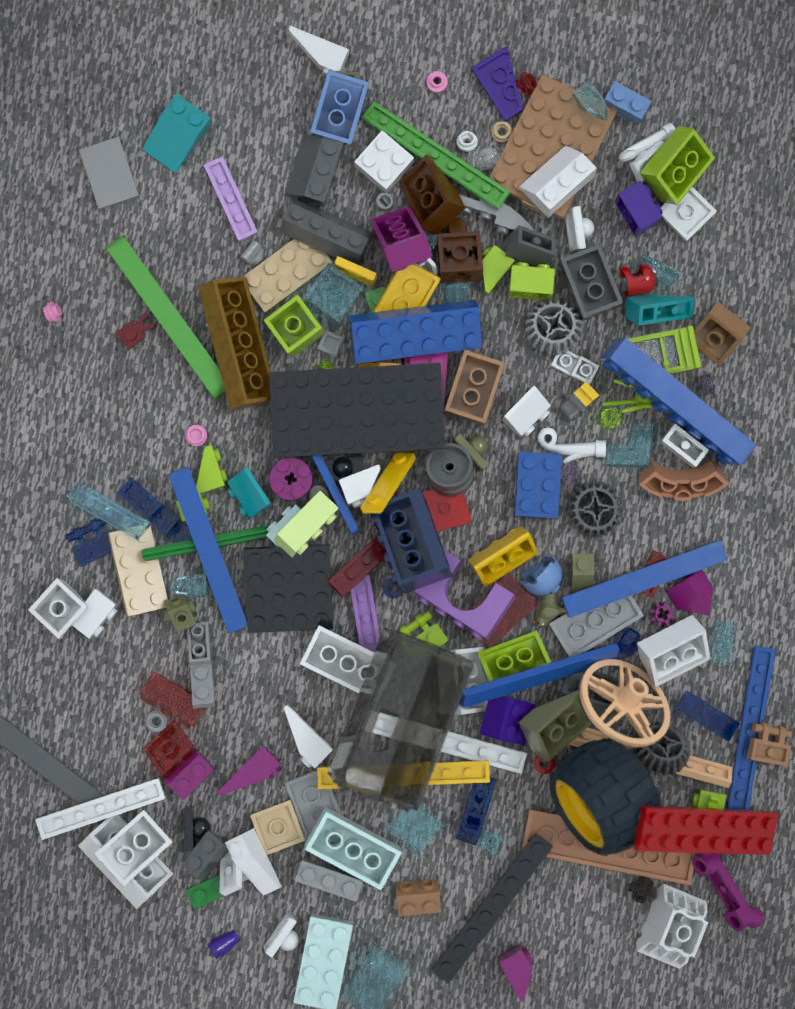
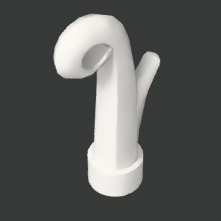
[619,123,675,162]
[538,428,606,464]

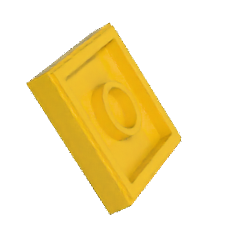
[335,256,377,287]

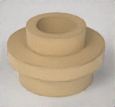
[491,121,512,143]

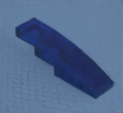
[117,477,192,543]

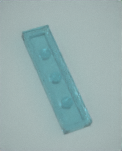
[66,482,150,540]

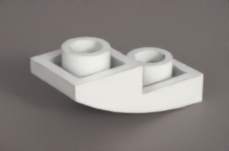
[550,350,599,385]

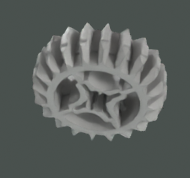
[525,299,582,356]

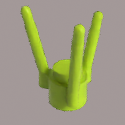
[602,379,652,413]

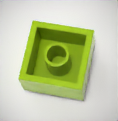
[508,262,555,301]
[264,295,327,358]

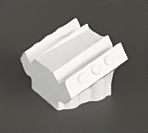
[636,884,708,969]

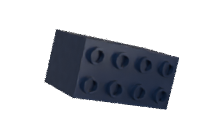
[370,488,453,594]

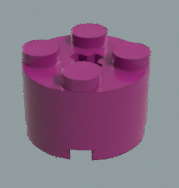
[269,457,313,502]

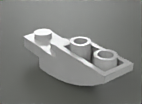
[460,195,534,235]
[187,622,215,709]

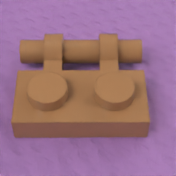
[746,722,793,767]

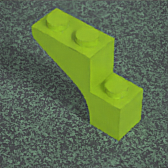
[176,445,228,522]

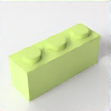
[274,491,339,558]

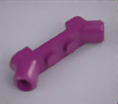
[692,853,764,931]

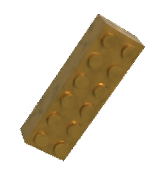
[198,277,271,410]

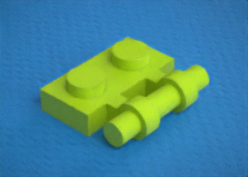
[393,611,448,665]

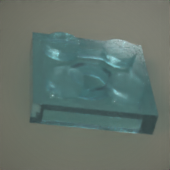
[385,796,446,857]

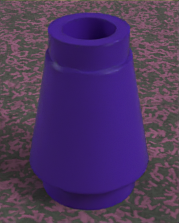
[207,930,241,959]

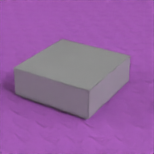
[317,330,344,357]

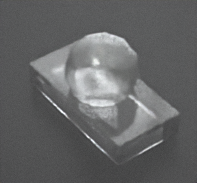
[467,147,504,171]

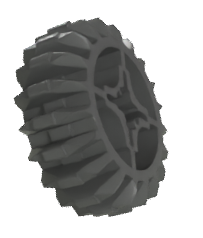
[566,480,624,538]
[632,721,690,777]

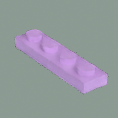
[204,156,258,242]

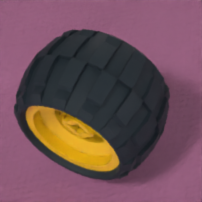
[550,738,662,856]

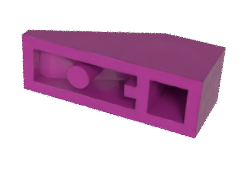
[217,745,281,795]

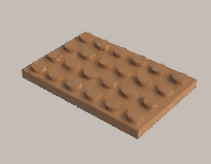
[489,74,618,220]

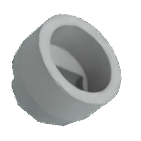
[375,193,393,211]

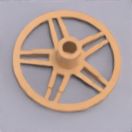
[579,659,670,747]

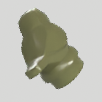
[533,594,566,628]

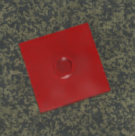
[422,489,472,532]

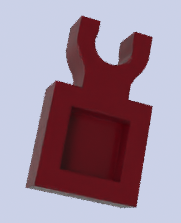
[116,313,156,350]

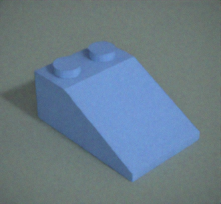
[310,70,369,144]

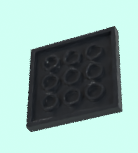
[243,544,333,633]

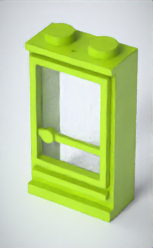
[618,326,701,377]

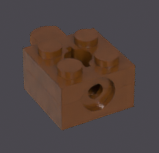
[437,217,483,283]

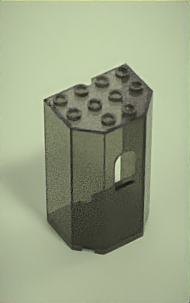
[328,627,475,812]

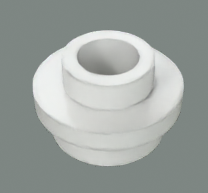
[457,131,478,152]

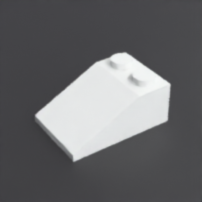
[94,810,172,887]

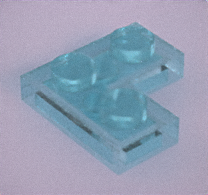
[606,425,655,468]

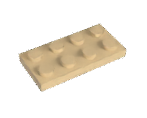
[243,239,333,313]
[108,524,168,617]

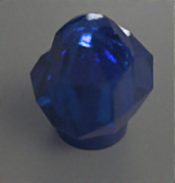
[615,627,641,658]

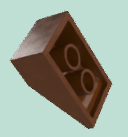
[399,155,465,234]

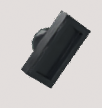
[325,454,365,484]
[184,806,211,851]

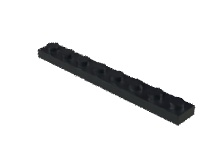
[432,832,553,983]

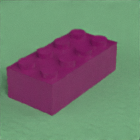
[370,206,432,271]

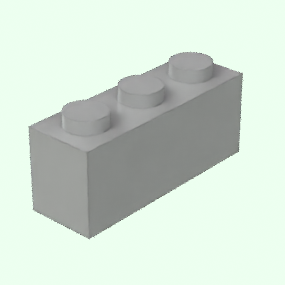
[295,858,363,902]

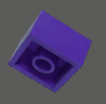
[614,181,663,237]
[479,696,536,746]

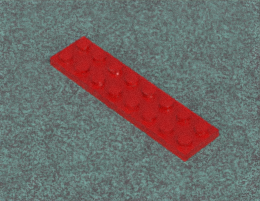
[633,806,779,855]

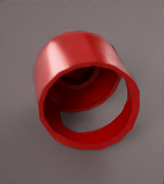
[619,264,655,297]

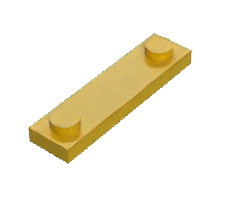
[360,452,416,513]

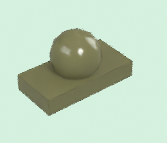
[452,434,489,472]

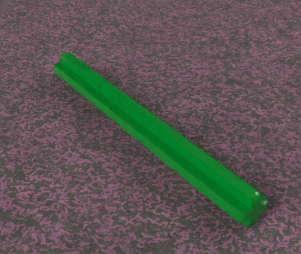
[142,526,268,561]

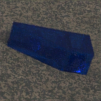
[455,777,497,846]

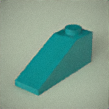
[625,294,694,326]

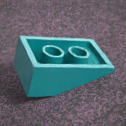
[142,93,213,174]

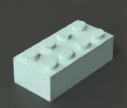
[304,807,402,890]
[293,913,353,1009]

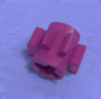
[648,601,675,627]

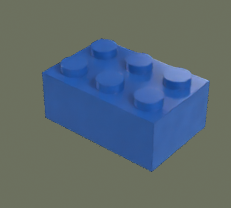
[514,452,562,519]

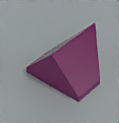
[666,570,713,616]

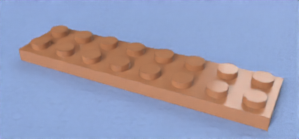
[521,809,697,885]

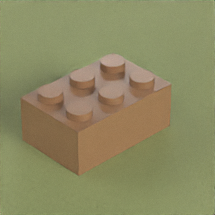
[444,350,505,426]

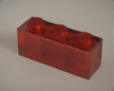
[139,671,207,728]

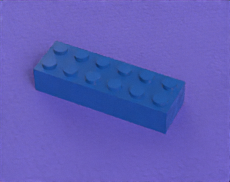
[349,300,482,364]

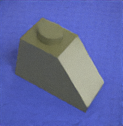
[571,554,594,594]

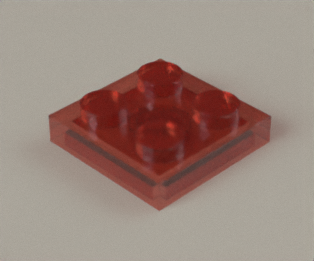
[142,720,198,779]

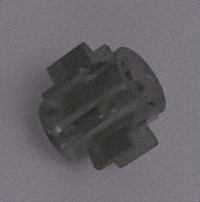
[628,876,657,903]

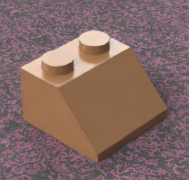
[694,301,751,366]

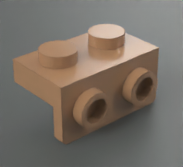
[395,879,441,917]

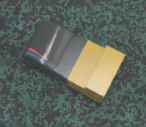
[557,381,599,422]

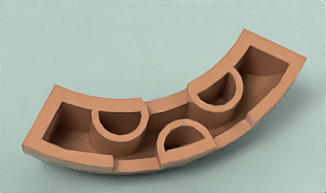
[638,459,729,501]

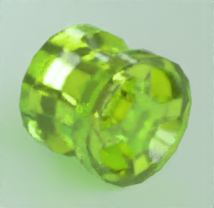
[599,407,622,429]

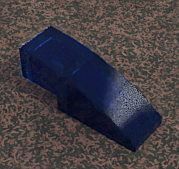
[675,690,740,742]

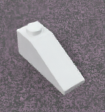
[288,26,349,76]
[284,704,333,768]
[225,828,282,896]

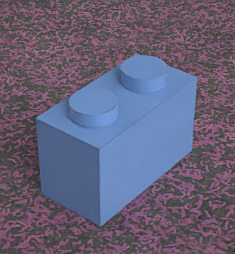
[604,81,652,125]

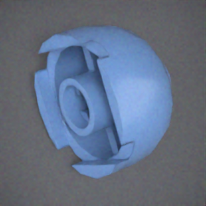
[520,554,563,596]

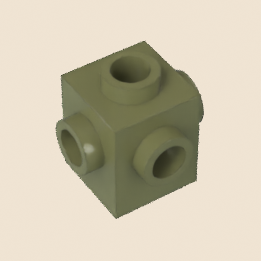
[164,594,197,632]

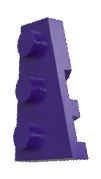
[471,46,523,122]

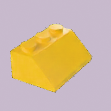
[468,525,538,587]

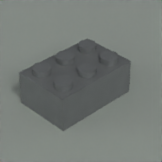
[558,244,623,321]

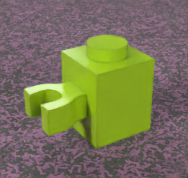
[692,789,726,809]

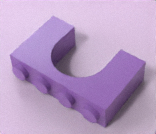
[414,550,516,641]

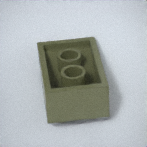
[518,690,592,762]

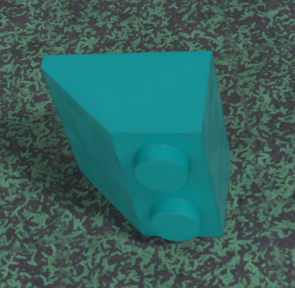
[227,467,273,519]

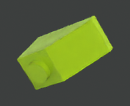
[482,245,515,296]

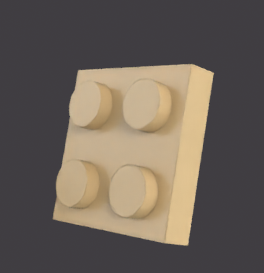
[250,799,305,855]

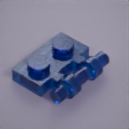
[66,516,112,567]

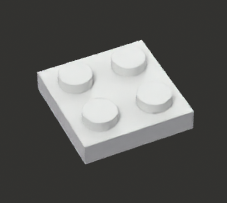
[661,187,717,242]

